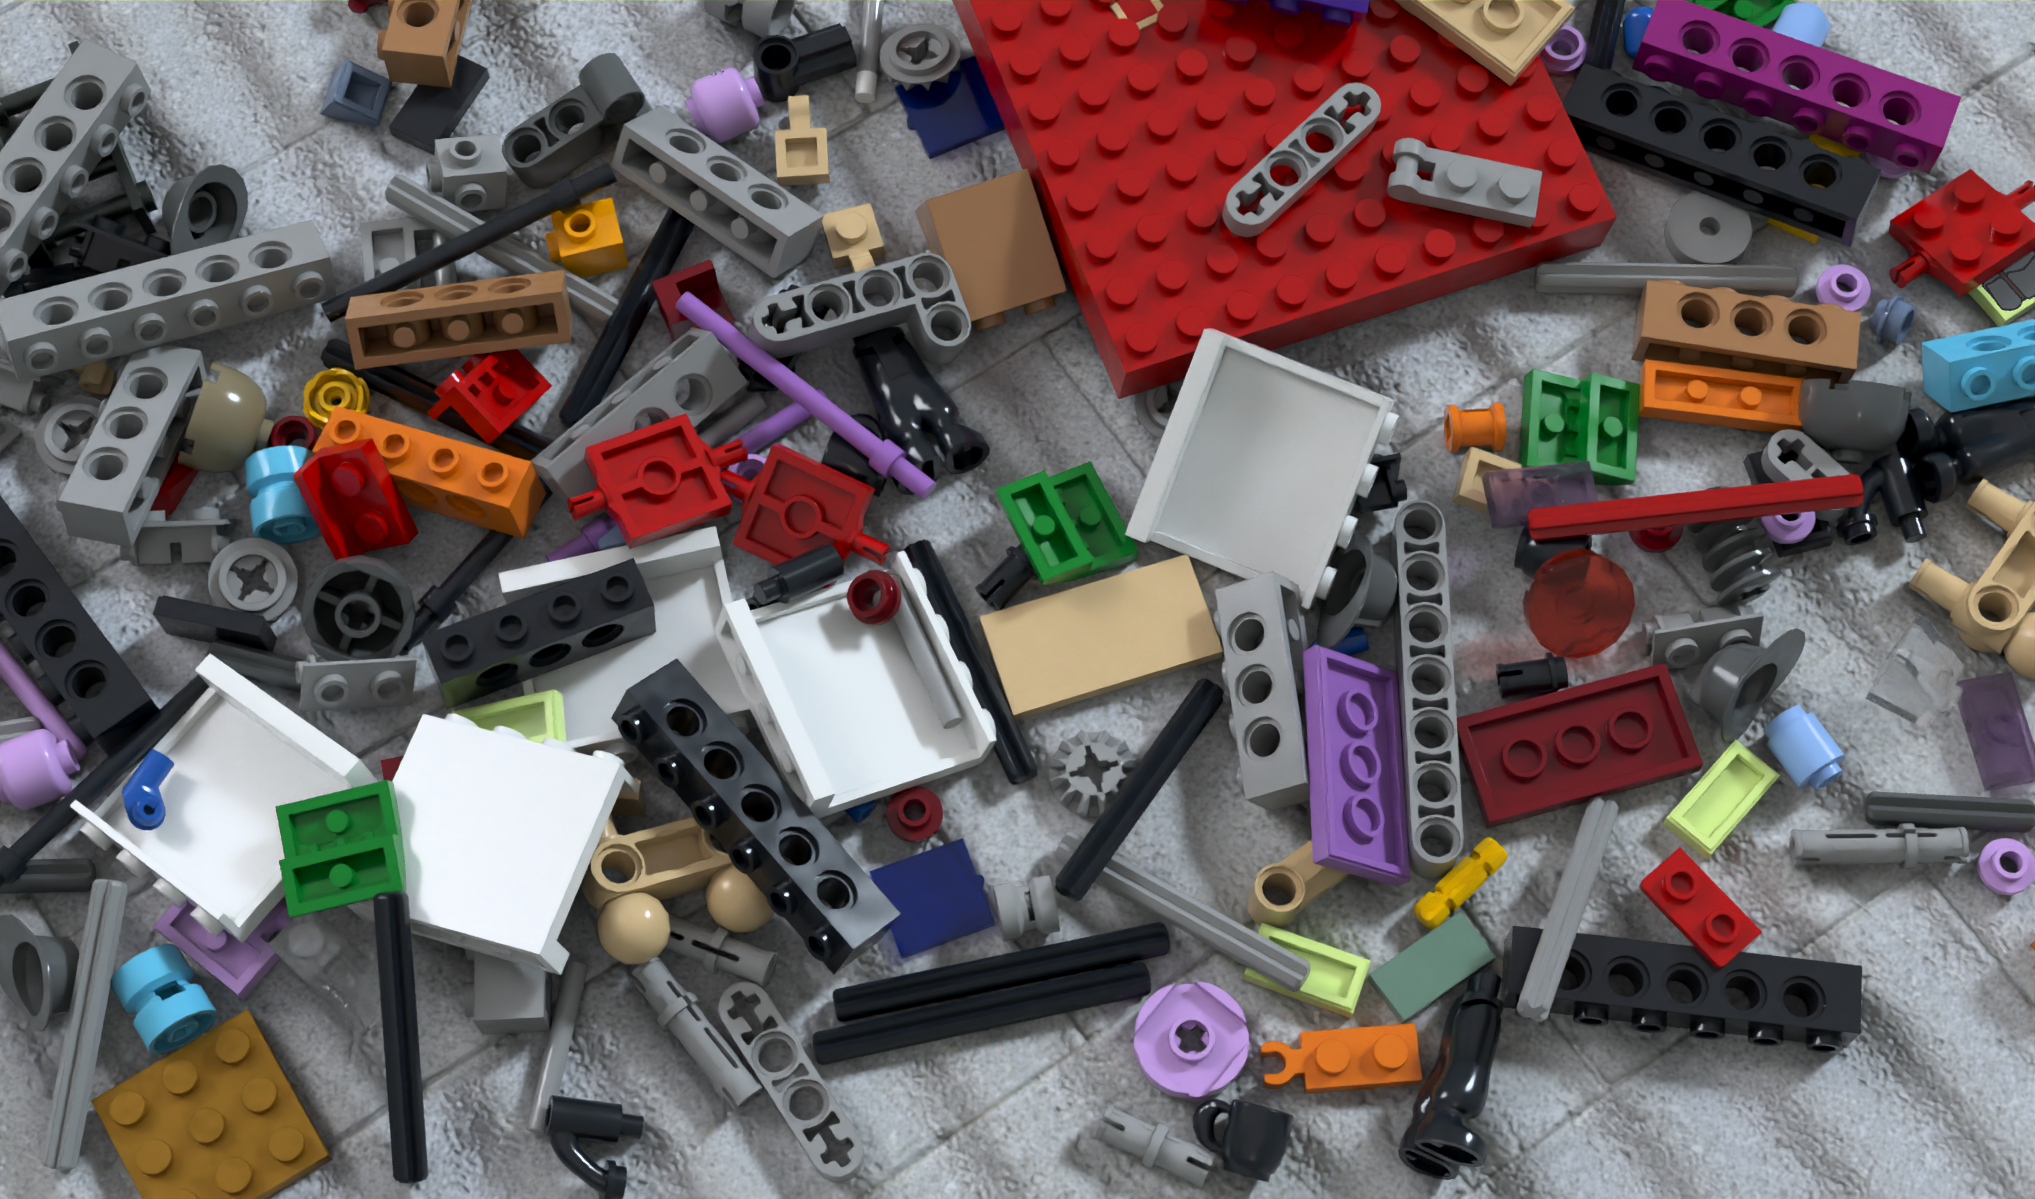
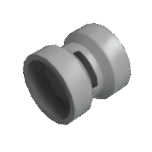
[993,875,1060,942]

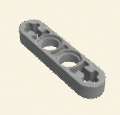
[1222,82,1381,237]
[718,982,865,1182]

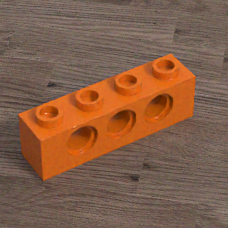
[312,406,546,539]

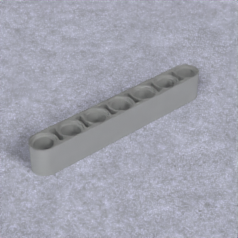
[1389,500,1464,880]

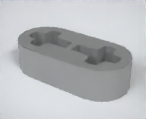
[1761,429,1850,521]

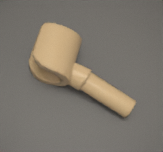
[72,360,115,396]

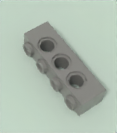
[611,106,824,278]
[531,327,748,519]
[56,344,207,548]
[1214,571,1310,811]

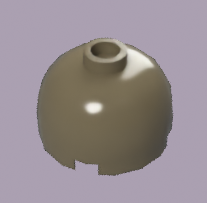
[177,361,275,473]

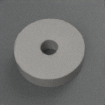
[1664,191,1752,265]

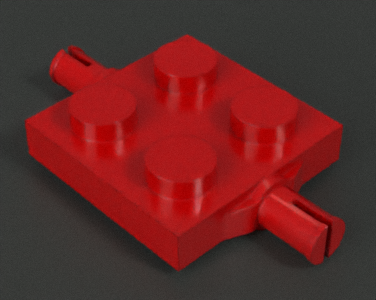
[1888,169,2035,297]
[567,413,748,549]
[720,443,890,588]

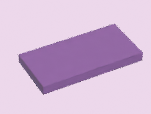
[1303,645,1410,887]

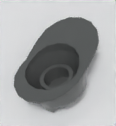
[162,164,248,256]
[1316,533,1398,649]
[1690,628,1806,744]
[0,914,80,1031]

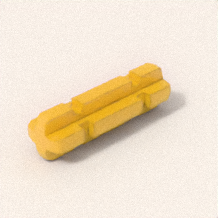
[1413,837,1508,930]

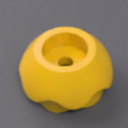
[303,368,370,430]

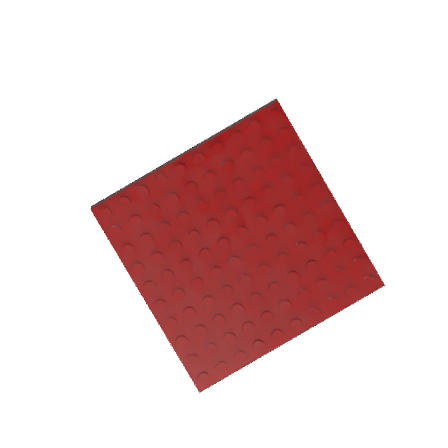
[952,0,1617,399]

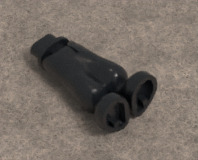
[852,327,990,495]
[1896,397,2035,504]
[1398,972,1504,1180]

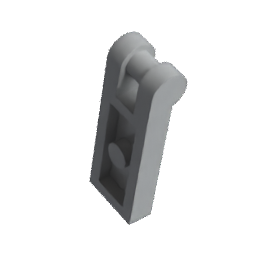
[1387,138,1542,228]

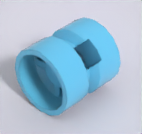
[244,445,321,545]
[110,944,217,1055]

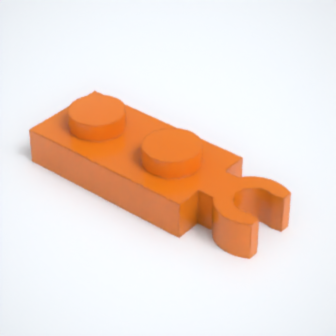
[1259,1023,1422,1094]

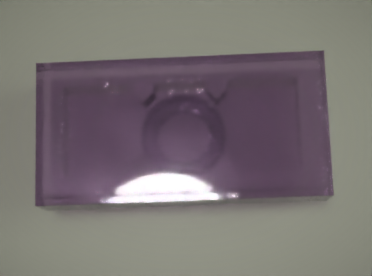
[1481,461,1598,529]
[1953,672,2035,791]

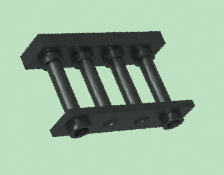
[0,41,158,269]

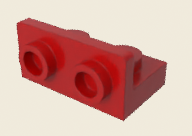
[427,349,552,445]
[294,438,419,560]
[1639,847,1762,969]

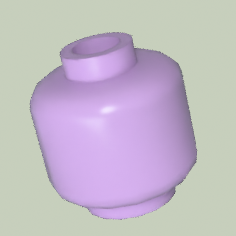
[685,67,766,144]
[0,729,80,811]

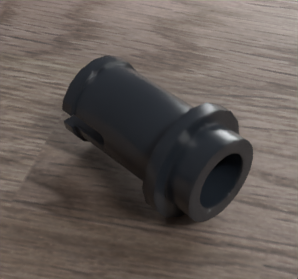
[975,543,1039,611]
[1496,652,1569,699]

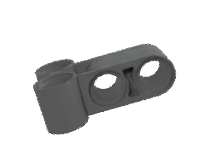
[502,53,653,189]

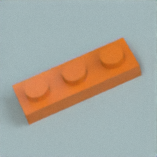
[1639,359,1805,433]

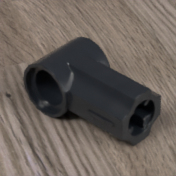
[753,23,857,102]

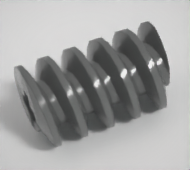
[1687,486,1782,607]

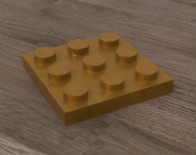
[91,1009,333,1199]

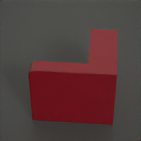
[652,260,734,342]

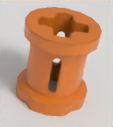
[1444,402,1506,453]

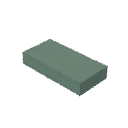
[1368,911,1496,1024]

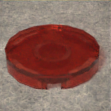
[1523,548,1635,659]

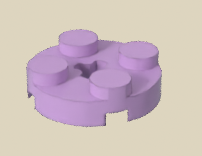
[1133,982,1249,1102]

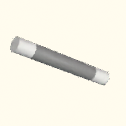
[855,0,884,103]

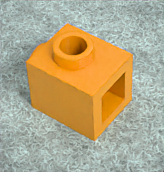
[545,197,629,278]

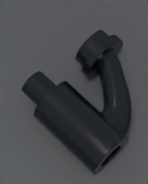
[1836,452,1929,545]
[746,543,844,611]
[544,1095,644,1199]

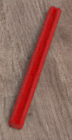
[1528,474,1864,541]

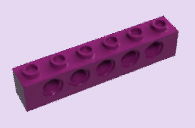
[1632,0,1961,174]

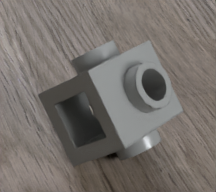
[426,134,507,212]

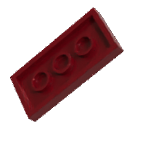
[1457,663,1703,829]

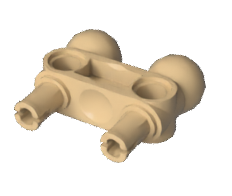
[1908,478,2035,681]
[582,772,775,964]

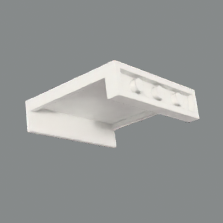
[1125,328,1399,609]
[498,526,758,763]
[714,551,997,819]
[70,654,378,943]
[347,714,640,975]

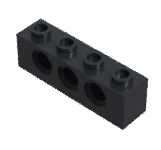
[421,558,656,710]

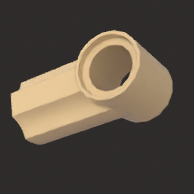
[1247,839,1350,929]

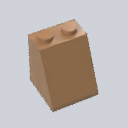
[915,168,1067,332]

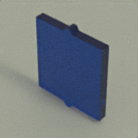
[895,55,1005,160]
[870,838,995,959]

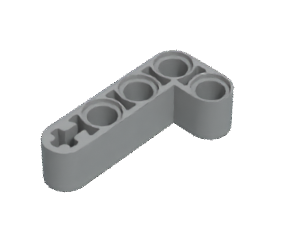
[747,253,971,365]

